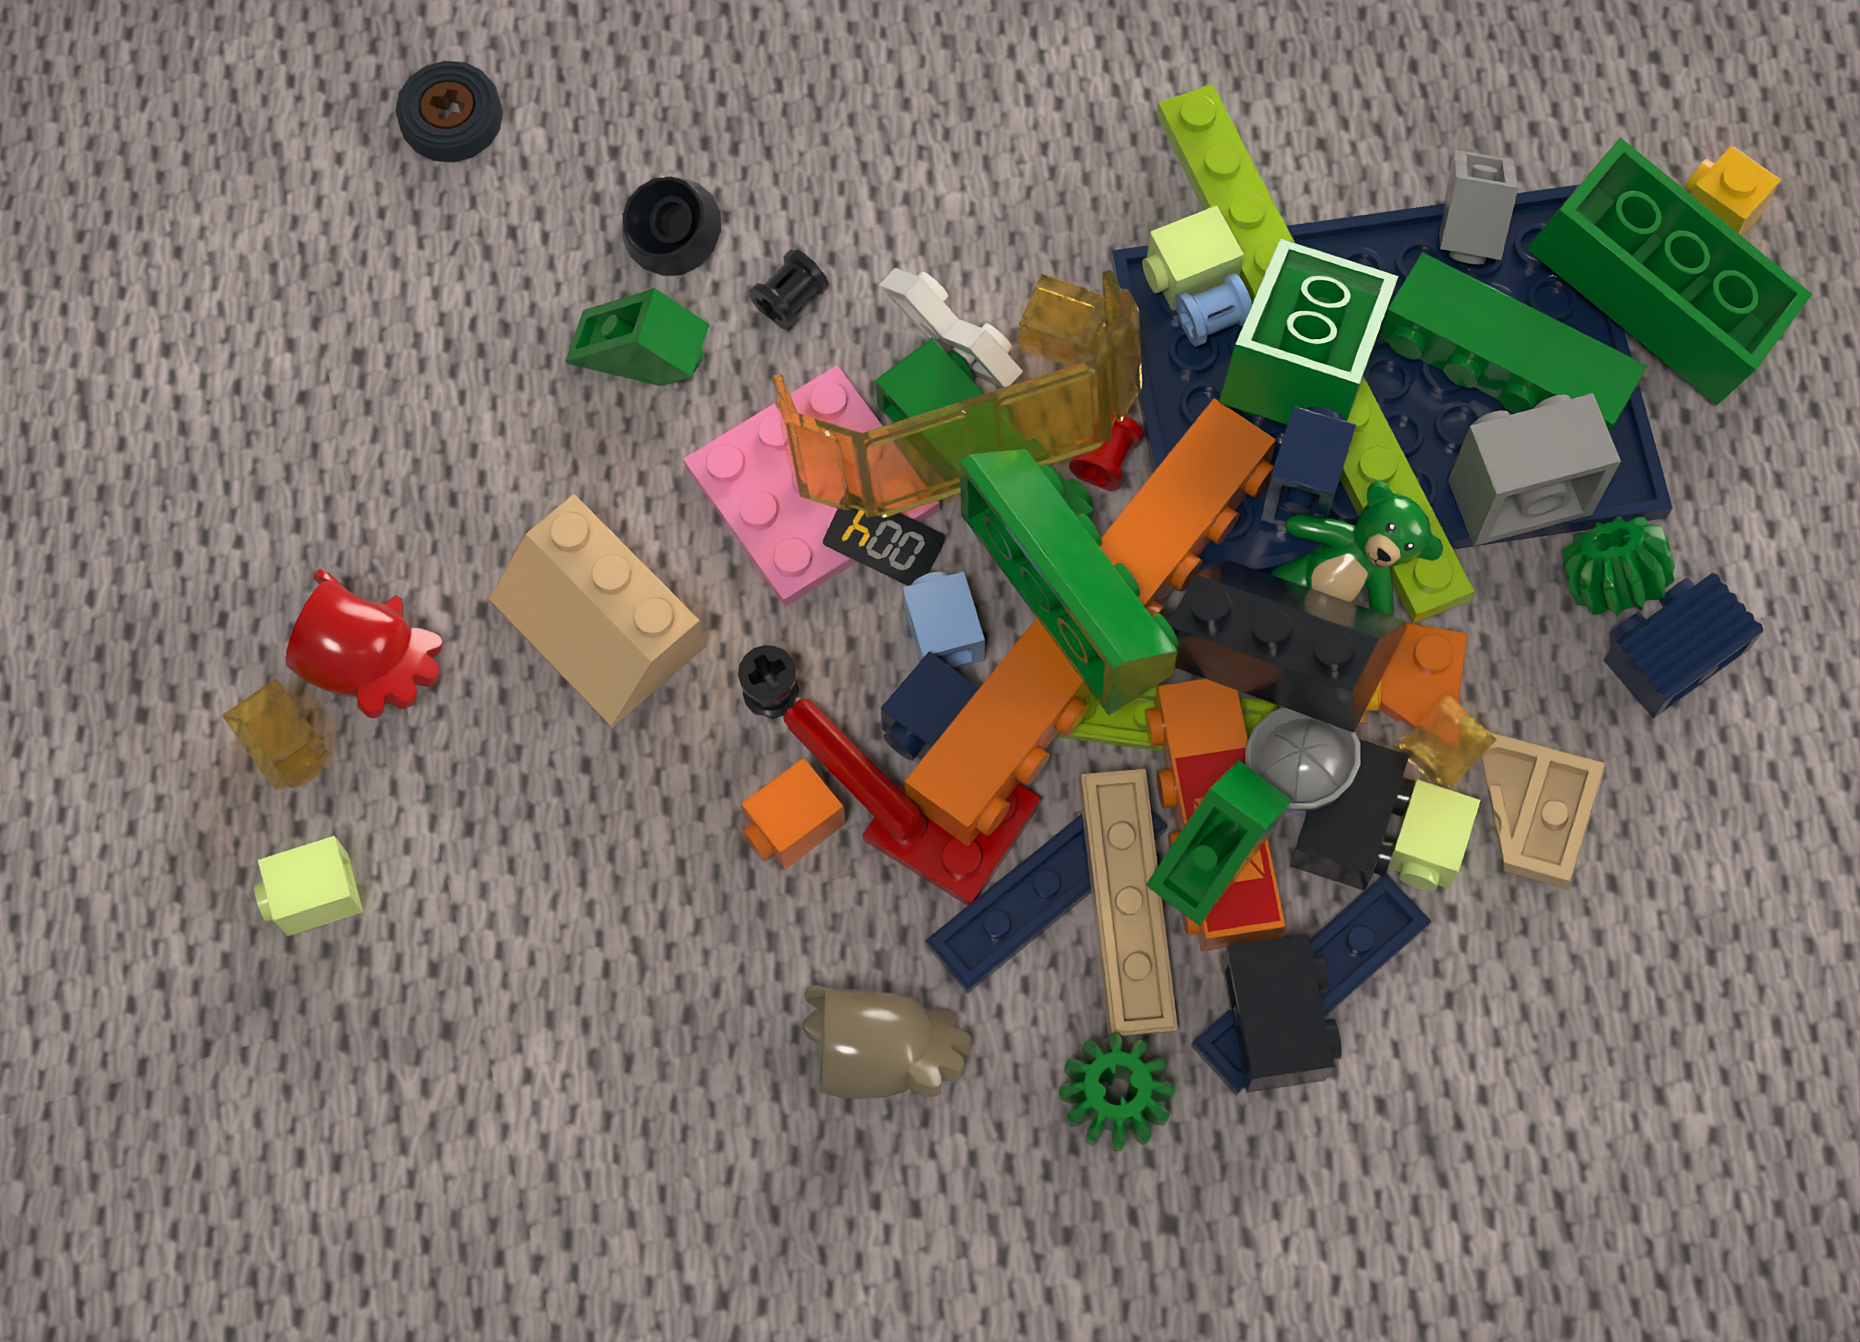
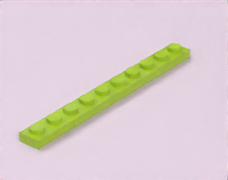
[1156,83,1475,624]

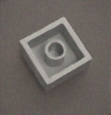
[1448,393,1621,546]

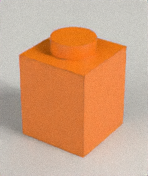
[741,757,846,870]

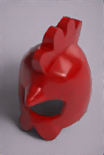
[285,569,443,718]

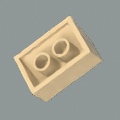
[488,494,706,728]

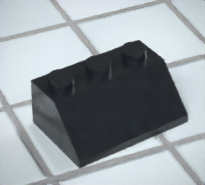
[1169,560,1407,733]

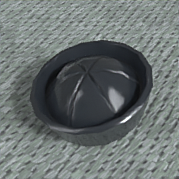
[622,177,721,276]

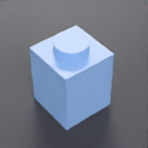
[903,571,985,669]

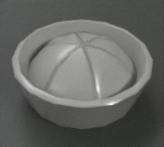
[1245,707,1360,811]

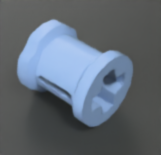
[1176,273,1252,347]

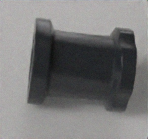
[749,249,829,330]
[738,645,799,719]

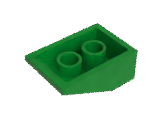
[1219,239,1398,425]

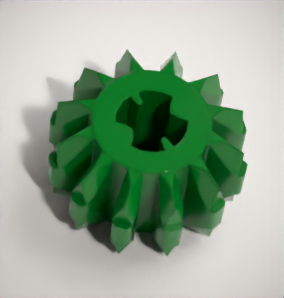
[1562,516,1675,616]
[1059,1033,1175,1152]

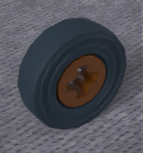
[396,61,503,163]

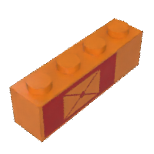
[1145,679,1285,952]

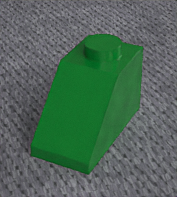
[565,288,709,386]
[1145,761,1293,926]

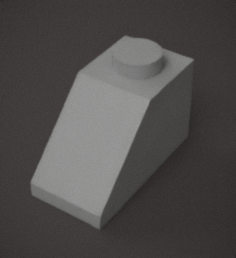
[1439,149,1518,264]

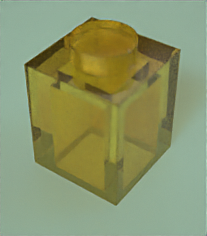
[1018,273,1116,373]
[222,678,331,792]
[1393,694,1497,789]

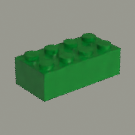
[1526,137,1813,405]

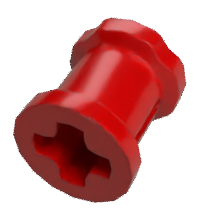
[1069,409,1144,491]

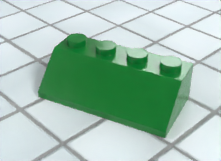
[959,449,1179,716]

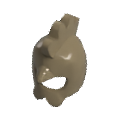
[802,985,972,1099]

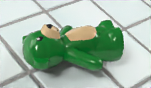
[1269,481,1443,617]

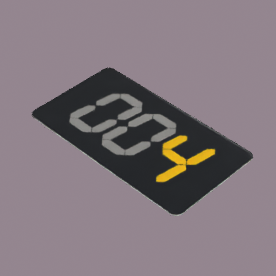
[822,489,945,586]

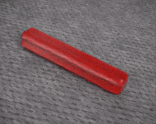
[783,699,924,840]

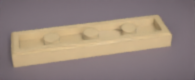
[1078,769,1178,1037]

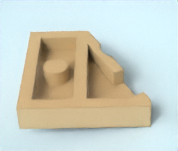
[1479,730,1605,890]

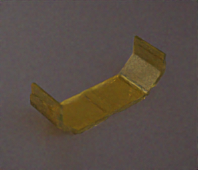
[772,270,1142,518]

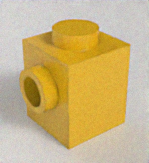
[1685,145,1781,237]

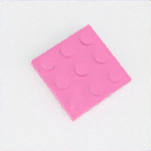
[683,365,940,607]

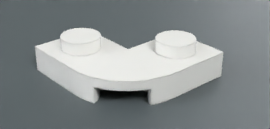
[879,268,1023,389]

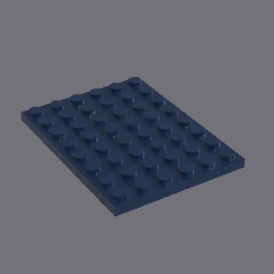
[1111,184,1673,590]

